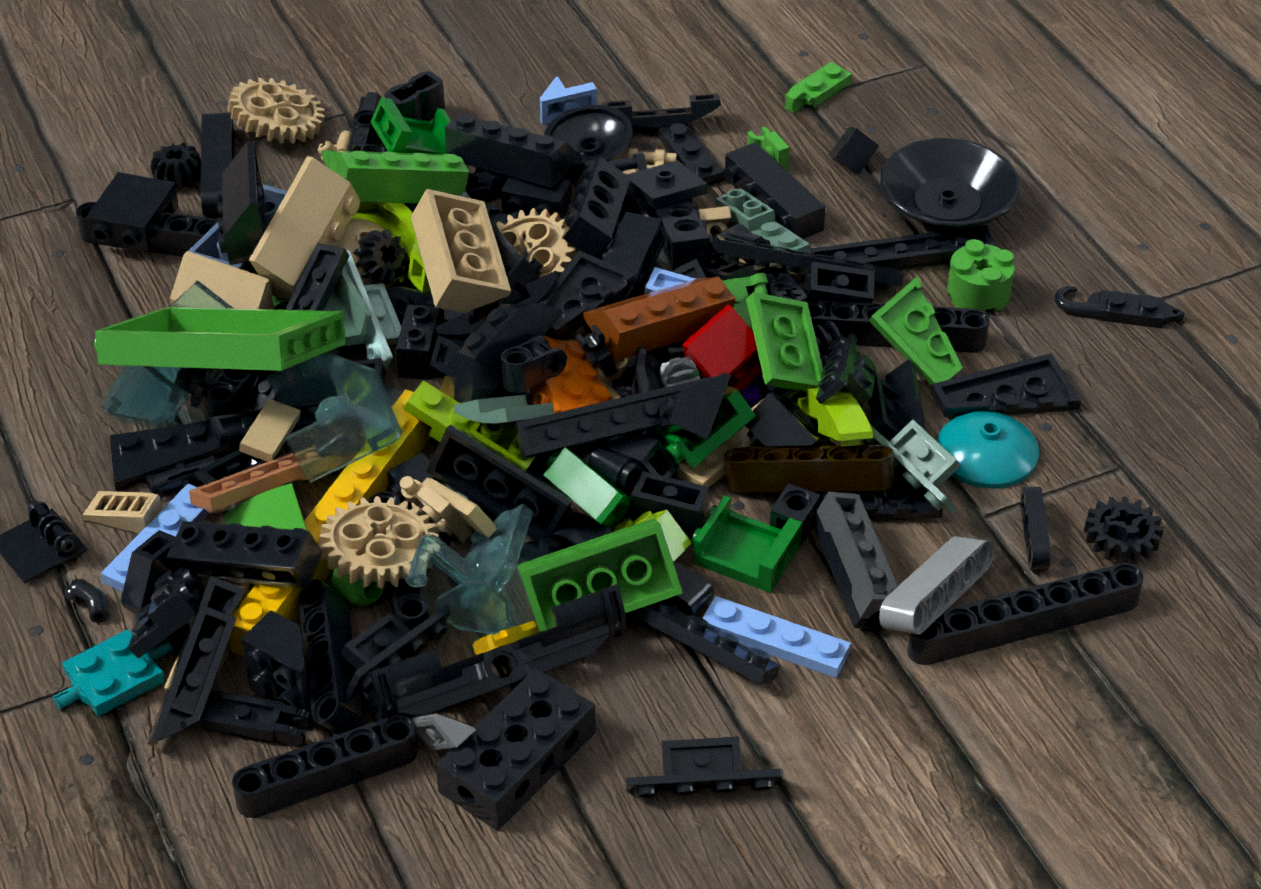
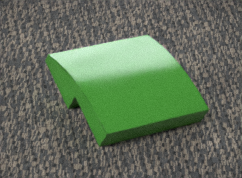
[224,483,306,530]

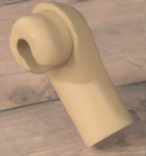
[318,131,352,160]

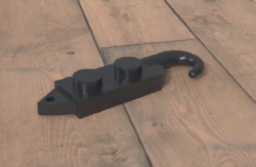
[1054,286,1185,329]

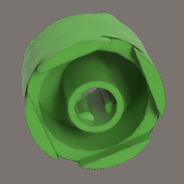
[947,239,1015,312]

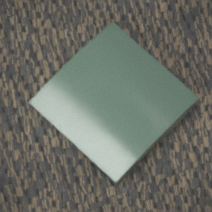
[453,395,554,423]

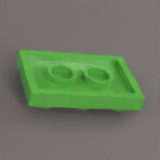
[746,292,823,392]

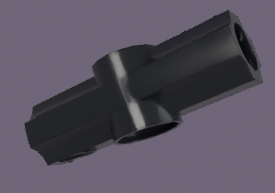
[348,92,382,151]

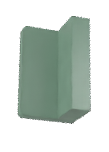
[324,272,372,347]

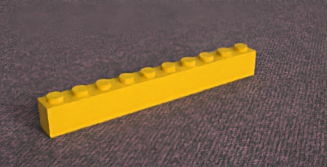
[229,389,432,656]

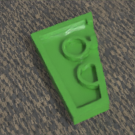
[869,276,963,386]

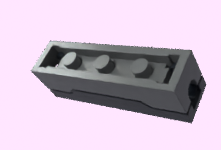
[811,492,898,630]

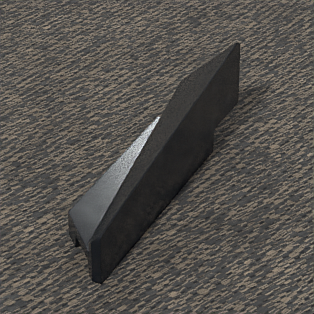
[147,576,245,746]

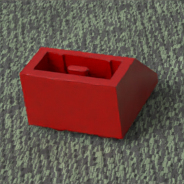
[682,305,762,392]

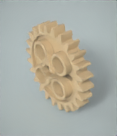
[228,78,325,144]
[496,208,577,283]
[320,496,438,588]

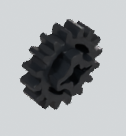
[1084,496,1164,563]

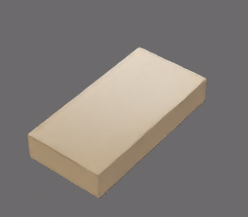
[239,399,301,462]

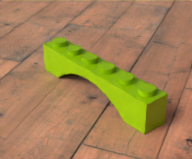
[352,202,431,293]

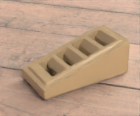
[83,491,162,534]

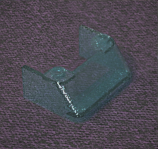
[100,280,234,425]
[266,352,402,483]

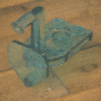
[406,504,533,635]

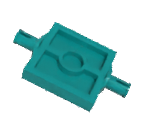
[52,629,174,717]

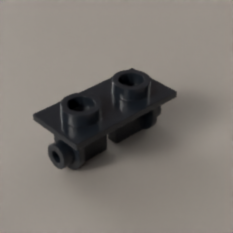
[491,250,544,309]

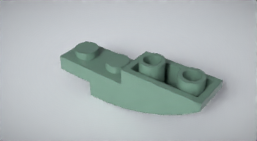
[715,189,811,253]

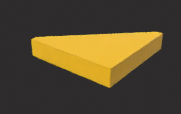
[472,620,539,655]

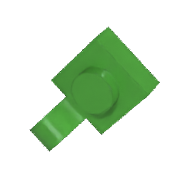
[747,127,790,171]

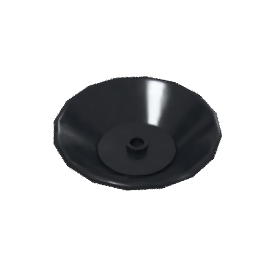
[880,137,1020,228]

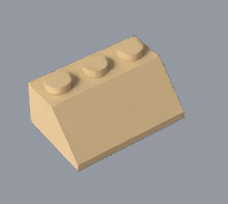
[170,251,274,309]

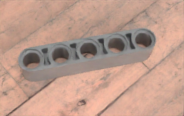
[880,536,993,634]

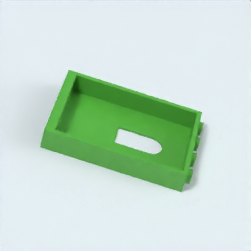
[94,307,346,371]

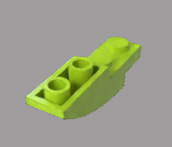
[404,380,537,469]
[797,387,873,446]

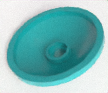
[937,411,1039,489]

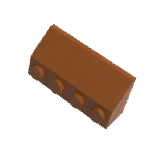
[582,277,736,362]

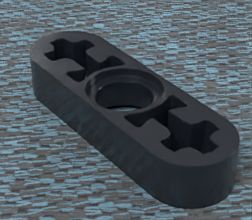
[759,267,807,302]
[1020,486,1051,570]

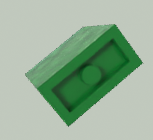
[371,97,451,155]
[654,386,756,468]
[691,495,802,593]

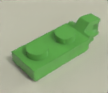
[785,62,852,113]

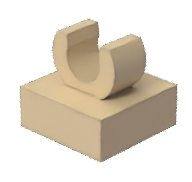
[699,206,731,234]

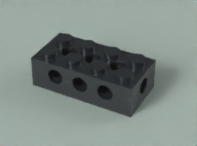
[436,668,596,831]

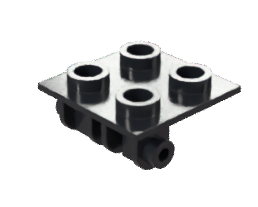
[0,500,88,584]

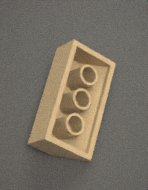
[249,156,361,300]
[411,189,511,313]

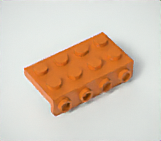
[530,336,613,413]

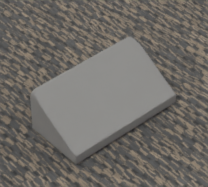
[411,714,476,751]

